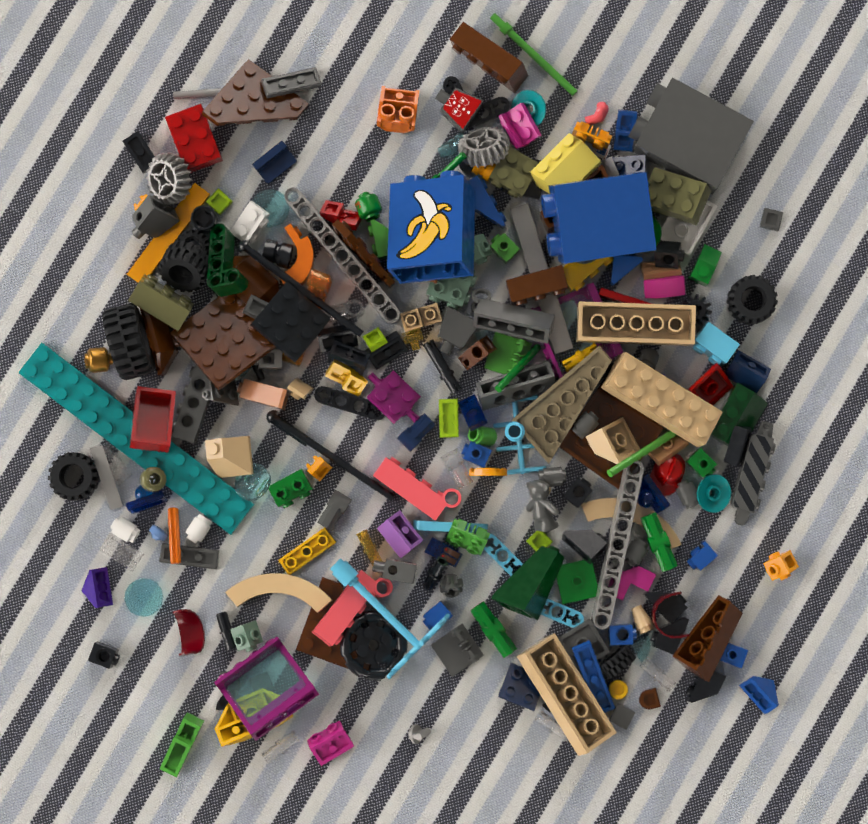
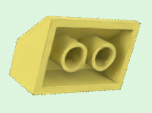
[530,133,602,194]

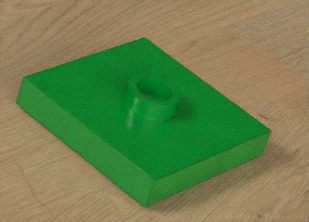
[556,560,598,604]

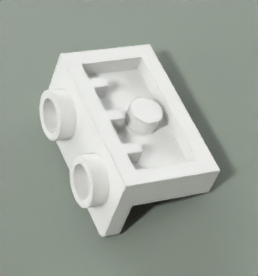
[230,201,270,245]

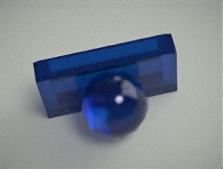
[458,394,488,431]
[637,474,670,514]
[126,485,168,514]

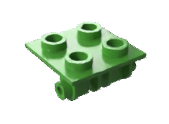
[484,332,532,374]
[445,518,490,555]

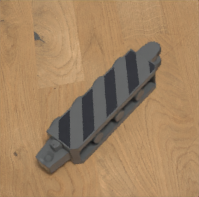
[730,421,776,525]

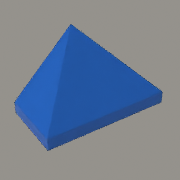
[610,255,643,286]
[739,676,779,714]

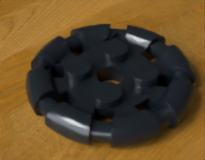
[340,610,408,680]

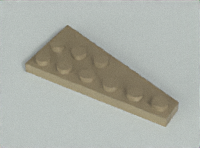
[512,345,612,464]

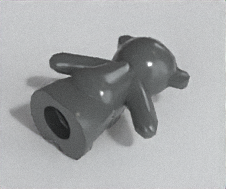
[526,480,559,532]

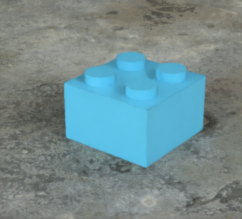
[692,322,740,366]

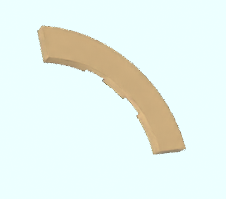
[581,498,682,549]
[225,574,333,613]

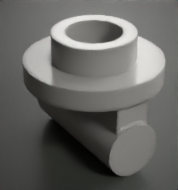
[408,724,431,744]

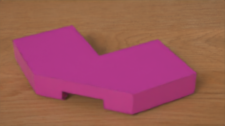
[607,566,656,601]

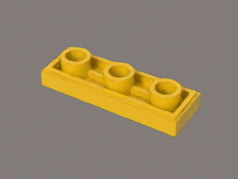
[278,527,336,575]

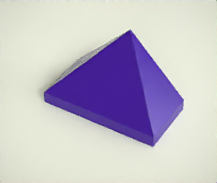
[81,567,113,608]

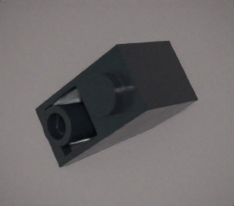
[685,671,726,703]

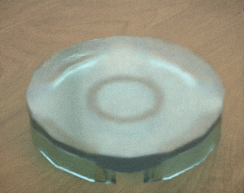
[253,189,290,228]
[234,463,271,501]
[124,578,164,617]

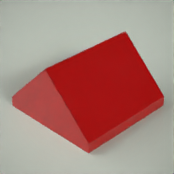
[687,363,733,405]

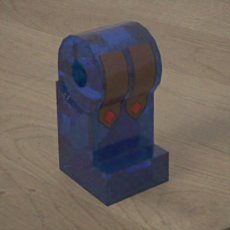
[424,537,463,568]

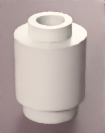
[185,514,212,544]
[110,517,141,543]

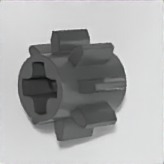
[440,574,463,598]

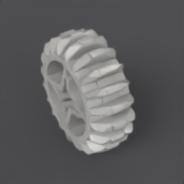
[458,126,510,168]
[146,152,193,205]

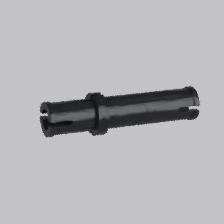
[423,339,462,395]

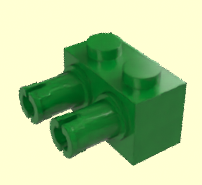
[267,469,313,509]

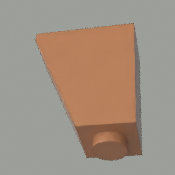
[237,379,290,410]

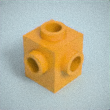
[763,550,799,581]

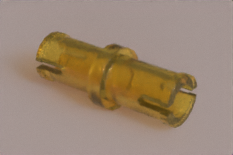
[356,529,383,566]

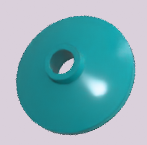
[511,90,546,126]
[697,474,731,513]

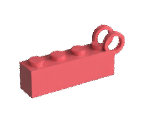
[373,457,461,521]
[312,570,393,646]

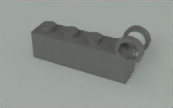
[471,288,555,344]

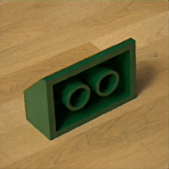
[710,383,768,446]

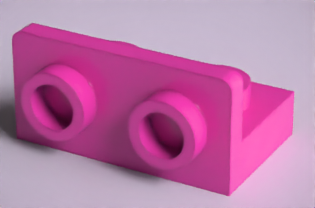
[499,103,542,149]
[307,721,354,766]

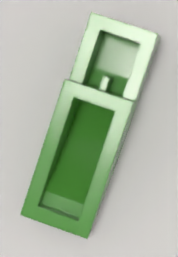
[160,712,204,778]

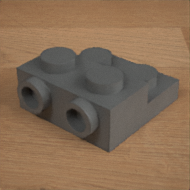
[557,618,610,671]

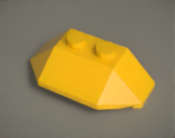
[215,689,294,747]

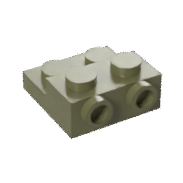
[489,146,539,198]

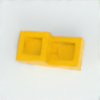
[325,359,368,397]

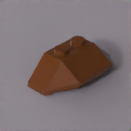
[233,255,279,303]
[140,308,180,376]

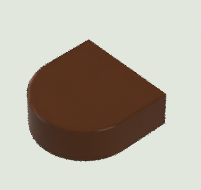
[639,688,661,710]

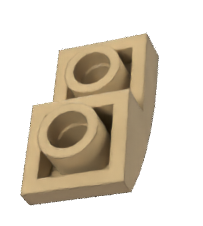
[400,303,443,332]
[287,378,314,400]

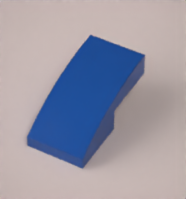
[613,109,637,152]

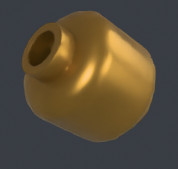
[84,347,113,373]

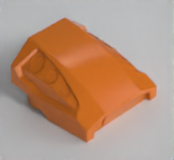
[377,86,419,133]

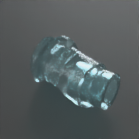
[437,133,464,159]

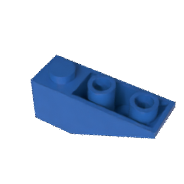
[468,176,507,229]

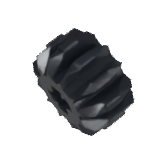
[681,294,712,326]

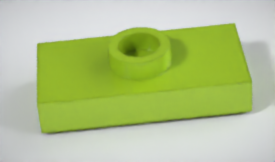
[439,399,459,438]

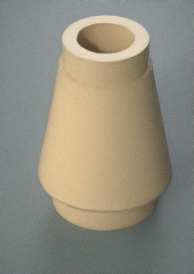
[631,605,654,635]

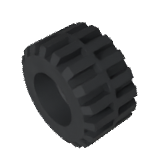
[158,241,209,293]
[727,275,778,325]
[48,452,100,501]

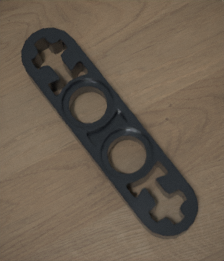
[314,386,385,421]

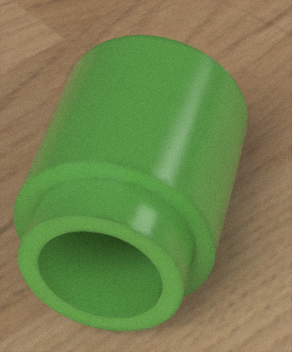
[468,425,497,447]

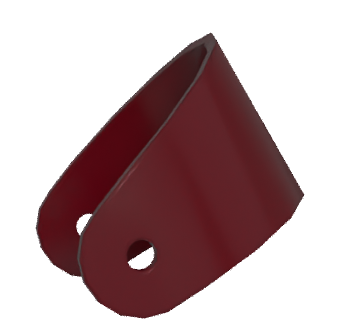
[652,591,690,638]
[173,609,205,657]

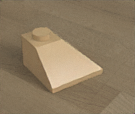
[586,417,640,464]
[205,436,254,478]

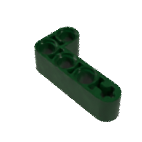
[207,223,249,297]

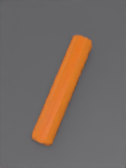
[168,507,181,564]

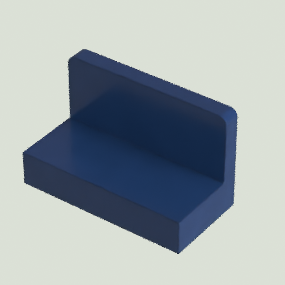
[252,141,297,184]
[724,350,771,394]

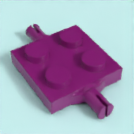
[367,370,421,424]

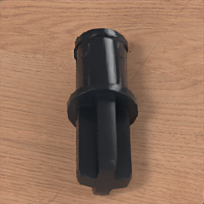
[423,557,448,591]
[216,611,236,651]

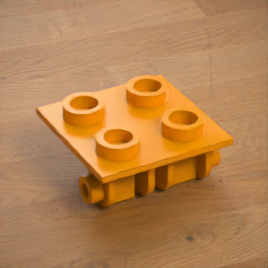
[572,121,612,150]

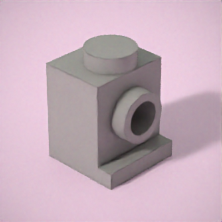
[254,349,282,370]

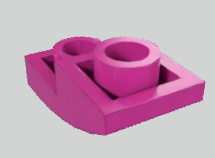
[644,275,686,298]

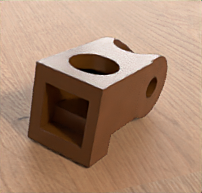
[458,335,497,370]

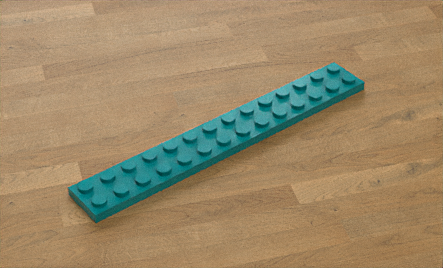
[18,342,254,535]

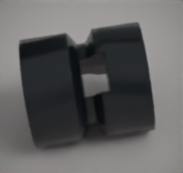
[191,205,218,234]
[262,239,294,269]

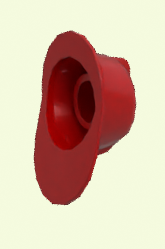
[649,453,686,496]

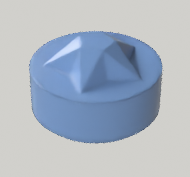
[149,525,168,541]

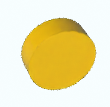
[608,680,628,699]

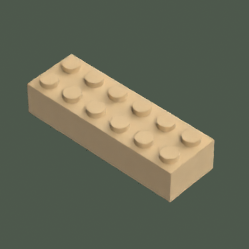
[576,301,696,346]
[601,352,723,447]
[516,633,617,756]

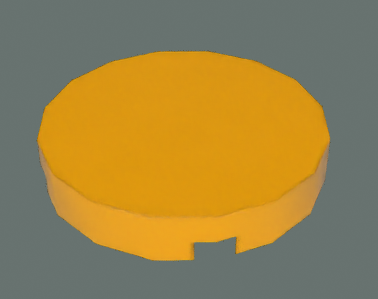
[469,468,507,476]

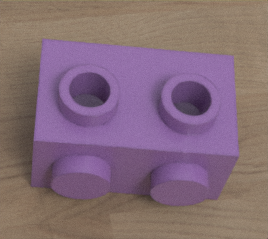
[377,510,424,559]

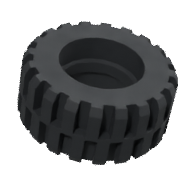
[102,303,155,380]

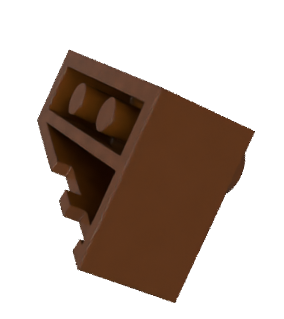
[506,265,568,306]

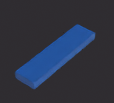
[572,640,615,713]

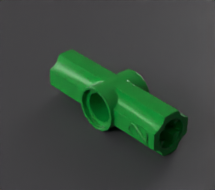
[640,512,678,572]
[470,601,517,658]

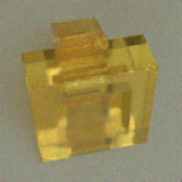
[401,328,423,351]

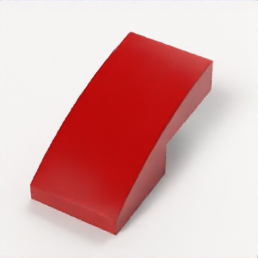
[319,200,362,231]

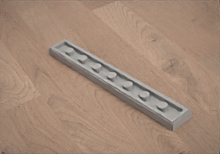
[510,203,573,354]

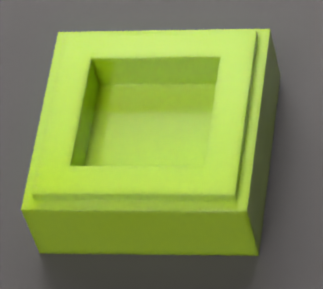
[206,188,233,215]
[362,327,388,352]
[526,531,553,551]

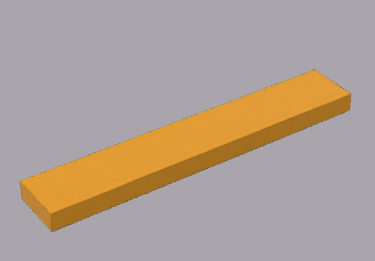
[127,183,210,283]

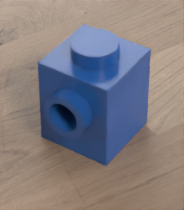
[461,441,492,468]
[720,643,748,669]

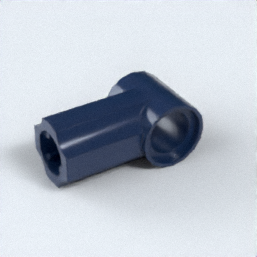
[397,413,436,452]

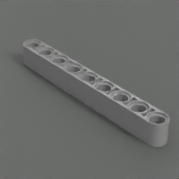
[284,187,400,324]
[591,460,644,629]

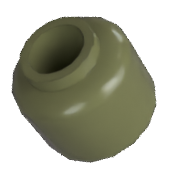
[140,467,166,492]

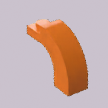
[280,223,314,285]

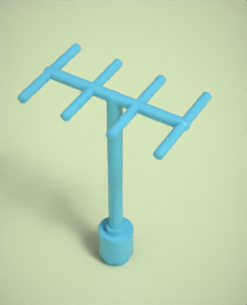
[493,395,546,475]
[330,558,450,679]

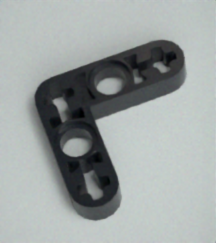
[443,76,510,130]

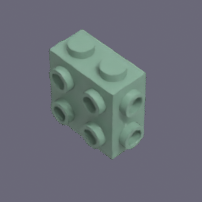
[426,270,477,310]

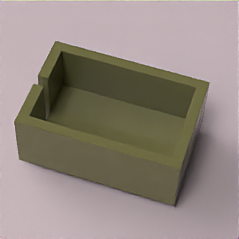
[648,167,711,226]
[128,274,194,331]

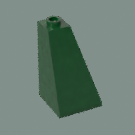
[491,546,565,621]

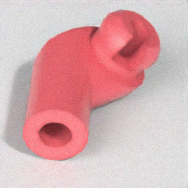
[584,101,609,125]

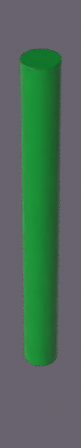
[495,344,541,392]

